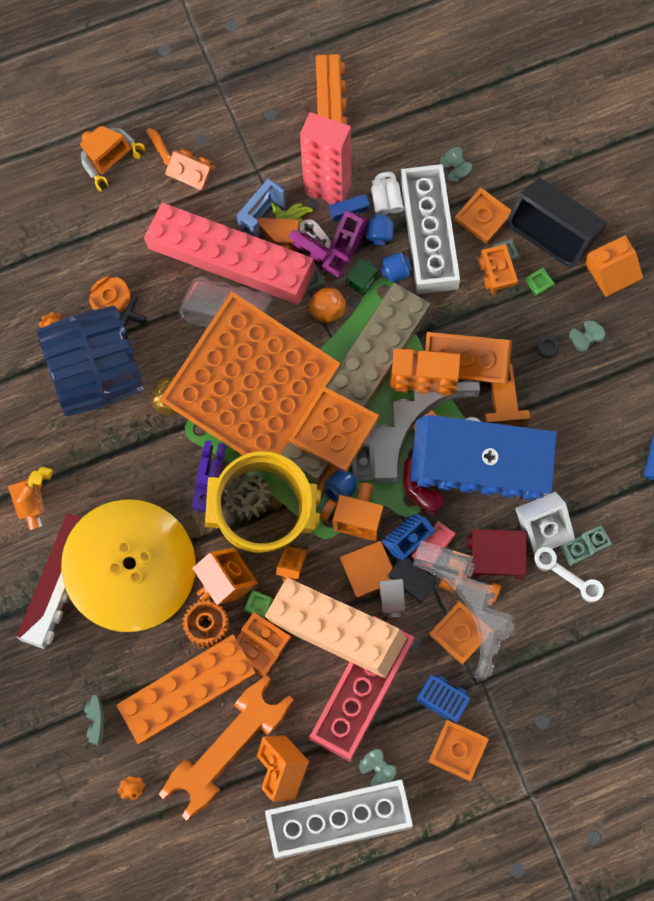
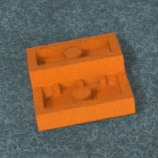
[236,612,291,677]

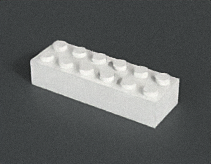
[401,164,460,294]
[265,780,413,860]

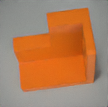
[257,735,309,802]

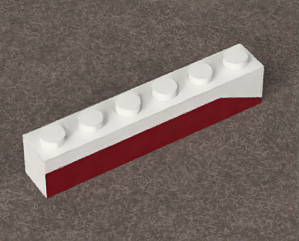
[16,513,82,649]

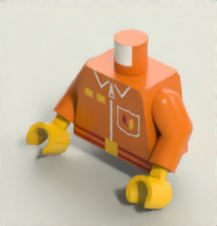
[8,467,53,530]

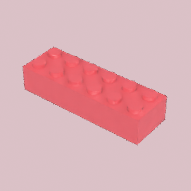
[300,112,352,205]
[310,616,415,762]

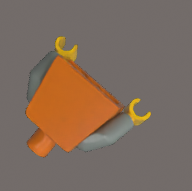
[80,126,145,191]

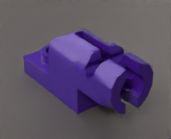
[191,441,227,512]

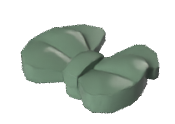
[439,147,473,182]
[569,320,606,351]
[359,749,397,786]

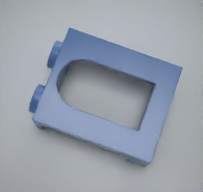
[236,179,286,239]

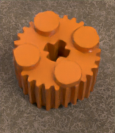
[182,599,230,649]

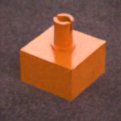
[333,483,383,542]
[193,548,258,605]

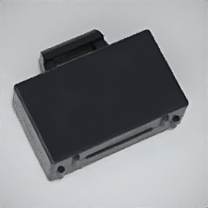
[387,558,437,603]

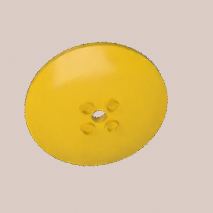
[62,500,196,632]

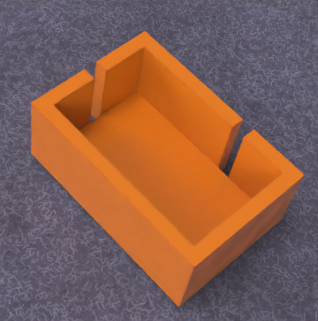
[391,349,460,396]

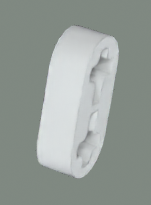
[300,219,331,248]

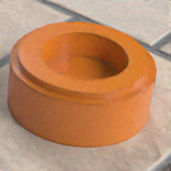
[320,499,337,521]

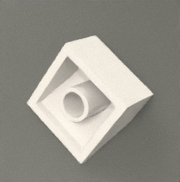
[515,492,575,555]

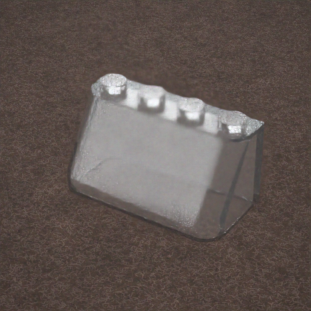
[179,276,274,328]

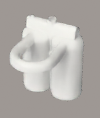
[371,172,404,215]

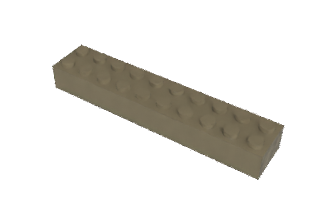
[281,283,431,486]

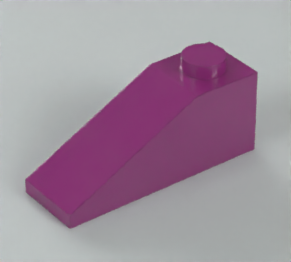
[320,211,369,278]

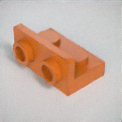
[478,244,518,295]

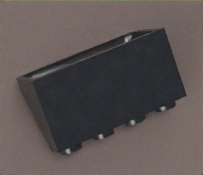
[508,177,608,267]

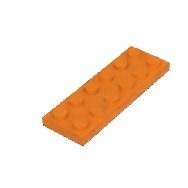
[116,635,256,745]

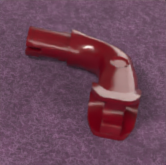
[403,454,444,516]

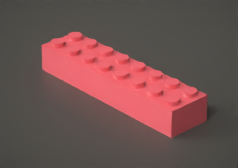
[144,203,316,305]

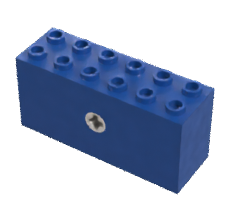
[410,415,557,500]

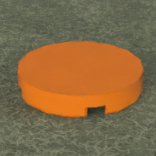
[89,277,131,313]

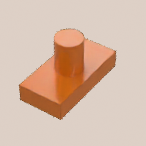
[276,546,307,582]

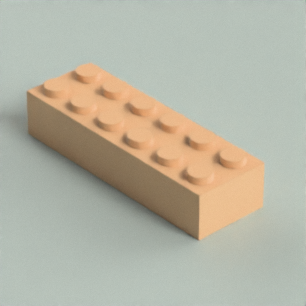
[265,578,407,678]

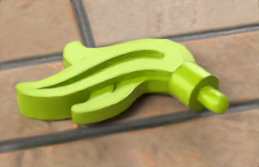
[271,203,313,227]

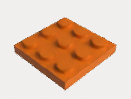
[288,386,380,473]

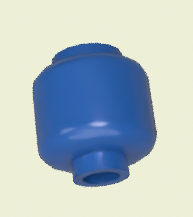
[366,215,394,246]
[380,252,412,283]
[324,470,357,502]

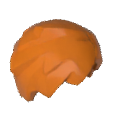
[308,287,346,324]

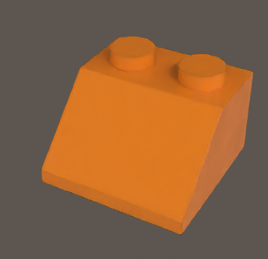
[585,235,643,298]

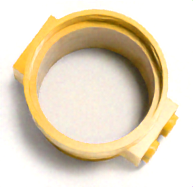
[205,452,321,553]

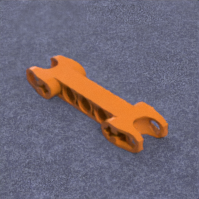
[159,675,294,821]

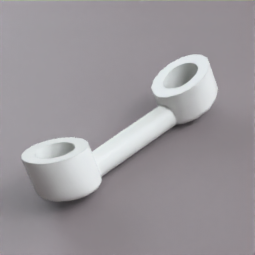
[534,547,604,602]

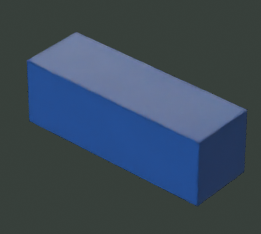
[329,194,370,222]

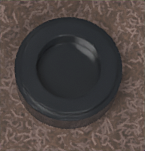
[537,336,559,359]

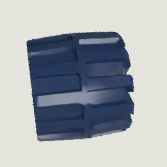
[36,306,143,416]

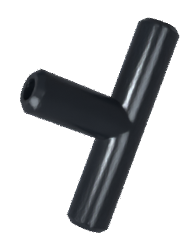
[121,294,147,327]

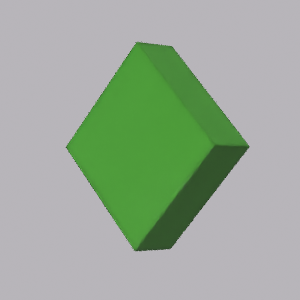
[525,268,555,297]
[244,590,273,619]

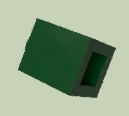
[346,258,378,296]

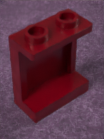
[467,529,526,580]

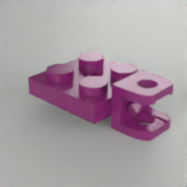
[288,230,353,277]

